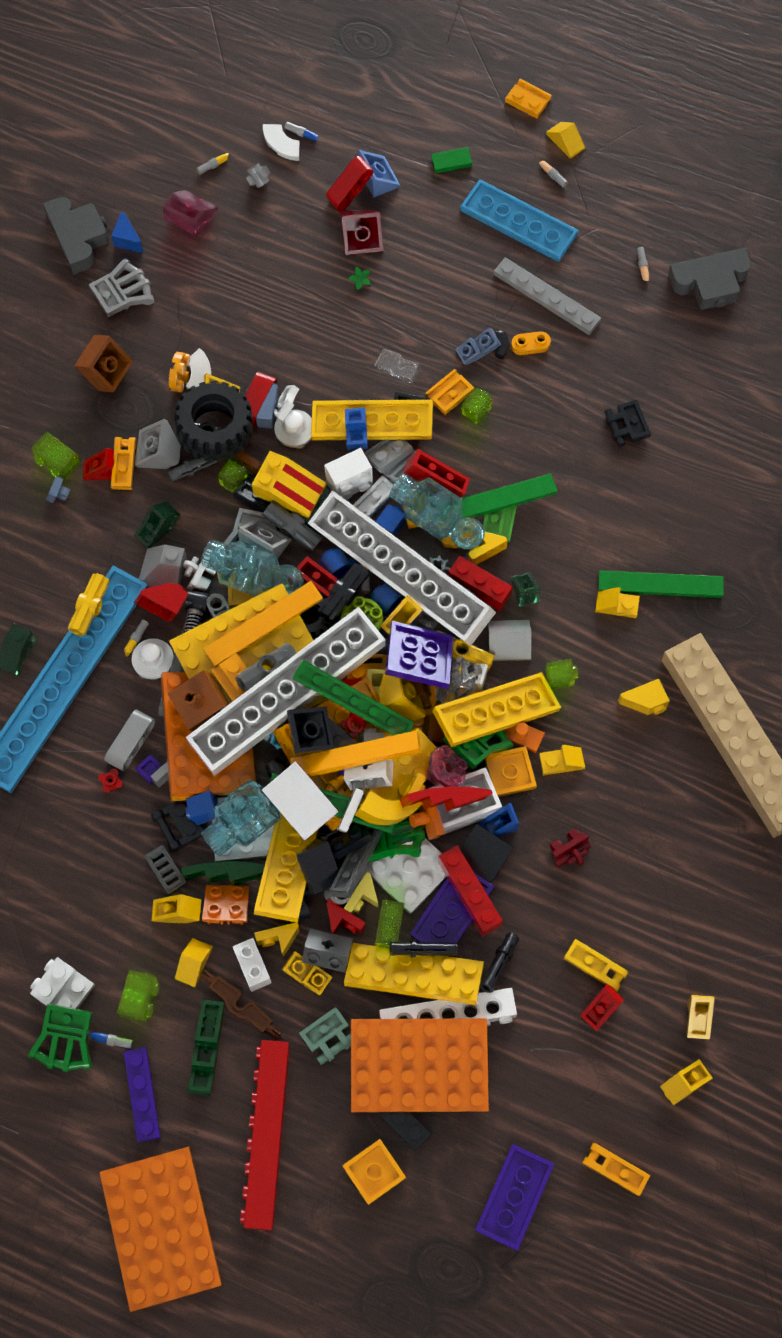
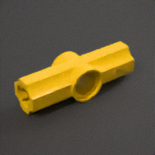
[68,573,110,636]
[437,630,495,672]

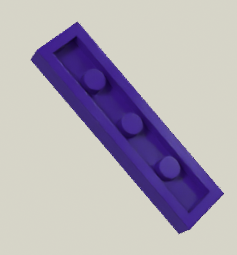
[124,1047,161,1143]

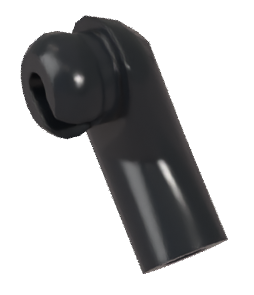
[495,330,510,359]

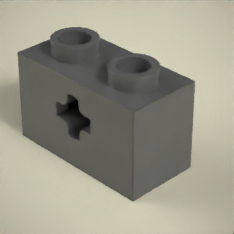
[302,929,353,972]

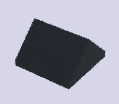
[287,706,335,756]
[296,837,339,895]

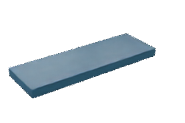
[460,179,579,262]

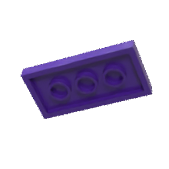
[410,873,494,943]
[475,1144,554,1251]

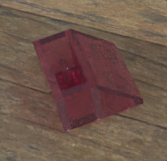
[162,190,218,237]

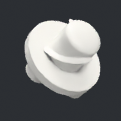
[274,410,312,449]
[132,639,174,679]

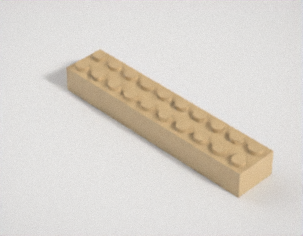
[662,633,782,838]

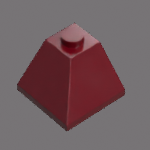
[340,210,384,255]

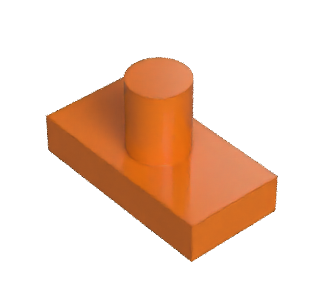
[504,722,545,753]
[409,803,445,840]

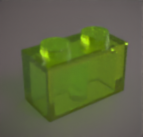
[31,432,80,480]
[375,899,404,948]
[117,969,160,1023]

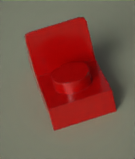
[83,448,115,480]
[326,900,366,934]
[580,984,624,1031]

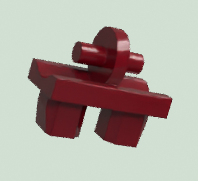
[550,829,591,868]

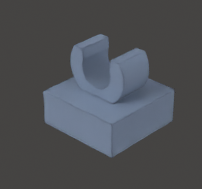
[46,476,70,503]

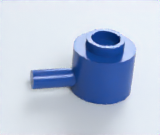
[319,548,359,579]
[370,583,403,616]

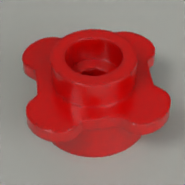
[341,712,366,737]
[98,769,123,793]

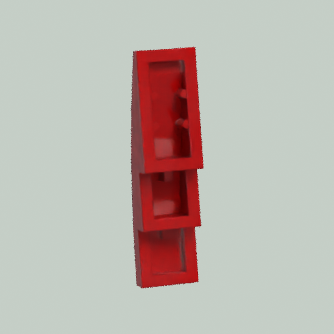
[400,786,493,812]

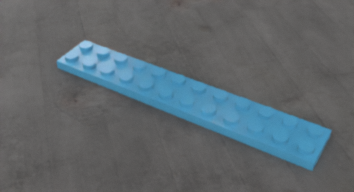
[0,566,149,794]

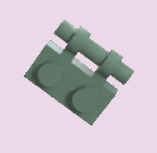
[299,1007,351,1065]

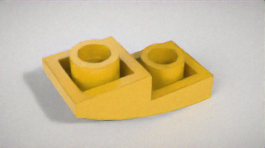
[281,951,332,996]

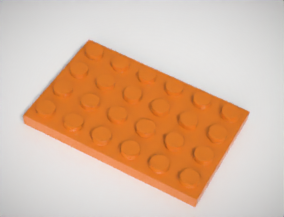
[161,672,257,796]
[351,1018,489,1112]
[100,1147,222,1312]

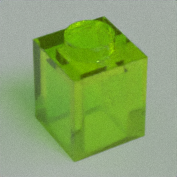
[461,387,493,424]
[218,459,247,493]
[545,659,578,689]

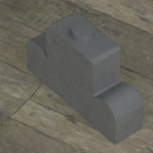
[43,197,109,275]
[668,248,751,310]

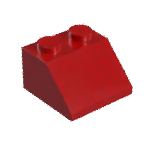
[133,583,188,623]

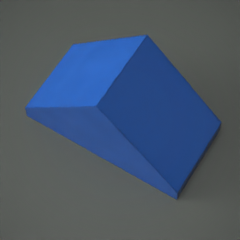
[112,212,143,253]
[479,803,519,838]

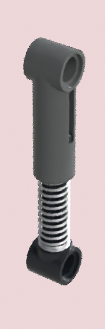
[158,590,210,717]

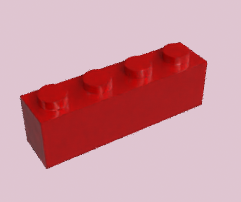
[438,845,503,937]

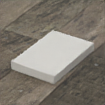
[262,761,338,840]

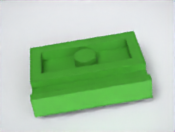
[482,506,517,543]

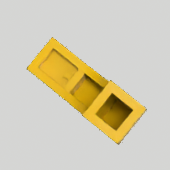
[355,773,426,825]

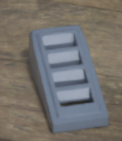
[256,384,279,429]

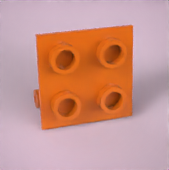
[202,885,250,925]

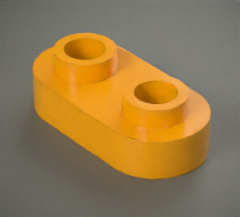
[511,331,551,355]

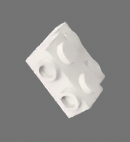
[30,957,95,1009]

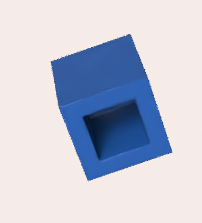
[376,504,406,537]
[185,790,222,825]

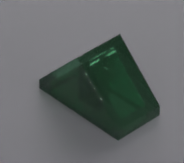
[511,572,541,606]

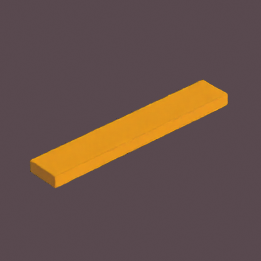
[203,581,323,668]
[290,730,421,777]

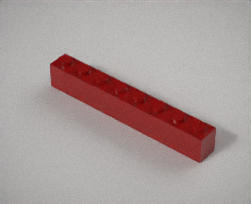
[240,1040,290,1231]

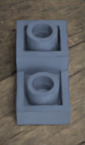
[455,327,502,365]

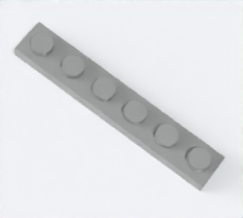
[494,257,601,335]

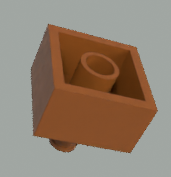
[74,335,133,393]
[167,670,229,731]

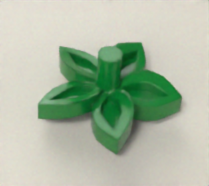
[348,266,371,290]

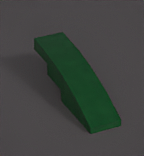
[181,861,265,885]
[188,1000,224,1096]

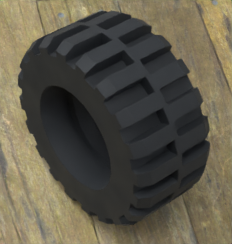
[174,381,253,462]

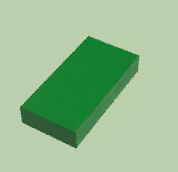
[431,147,472,174]

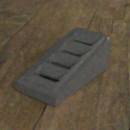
[144,845,187,895]

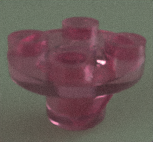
[426,745,467,787]

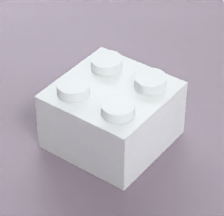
[324,448,373,500]

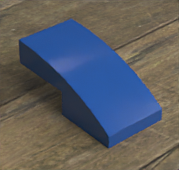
[345,407,368,450]

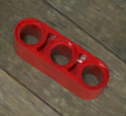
[326,156,374,212]
[245,372,277,428]

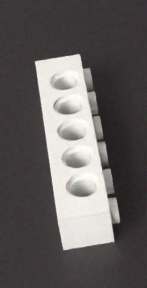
[379,988,517,1026]

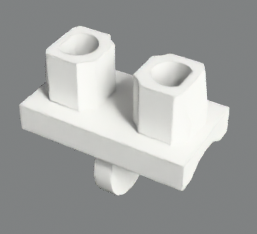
[183,552,220,592]

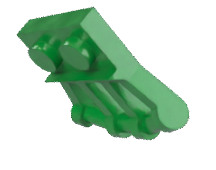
[442,730,514,769]
[368,811,425,862]
[28,1003,93,1073]

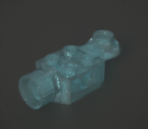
[389,473,485,549]
[201,539,304,597]
[201,780,280,856]

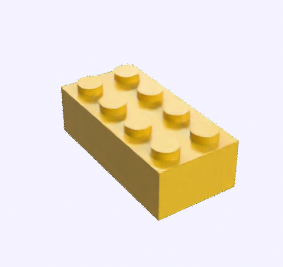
[360,728,447,801]

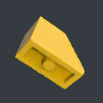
[618,679,670,715]
[151,894,201,924]
[660,1059,712,1105]

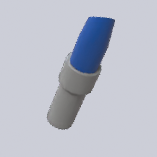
[285,122,318,141]
[90,1033,133,1049]

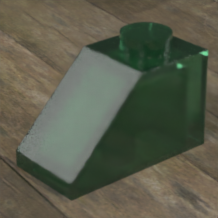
[134,502,181,549]
[0,623,36,675]

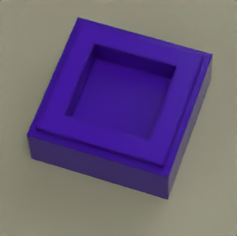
[135,754,162,785]

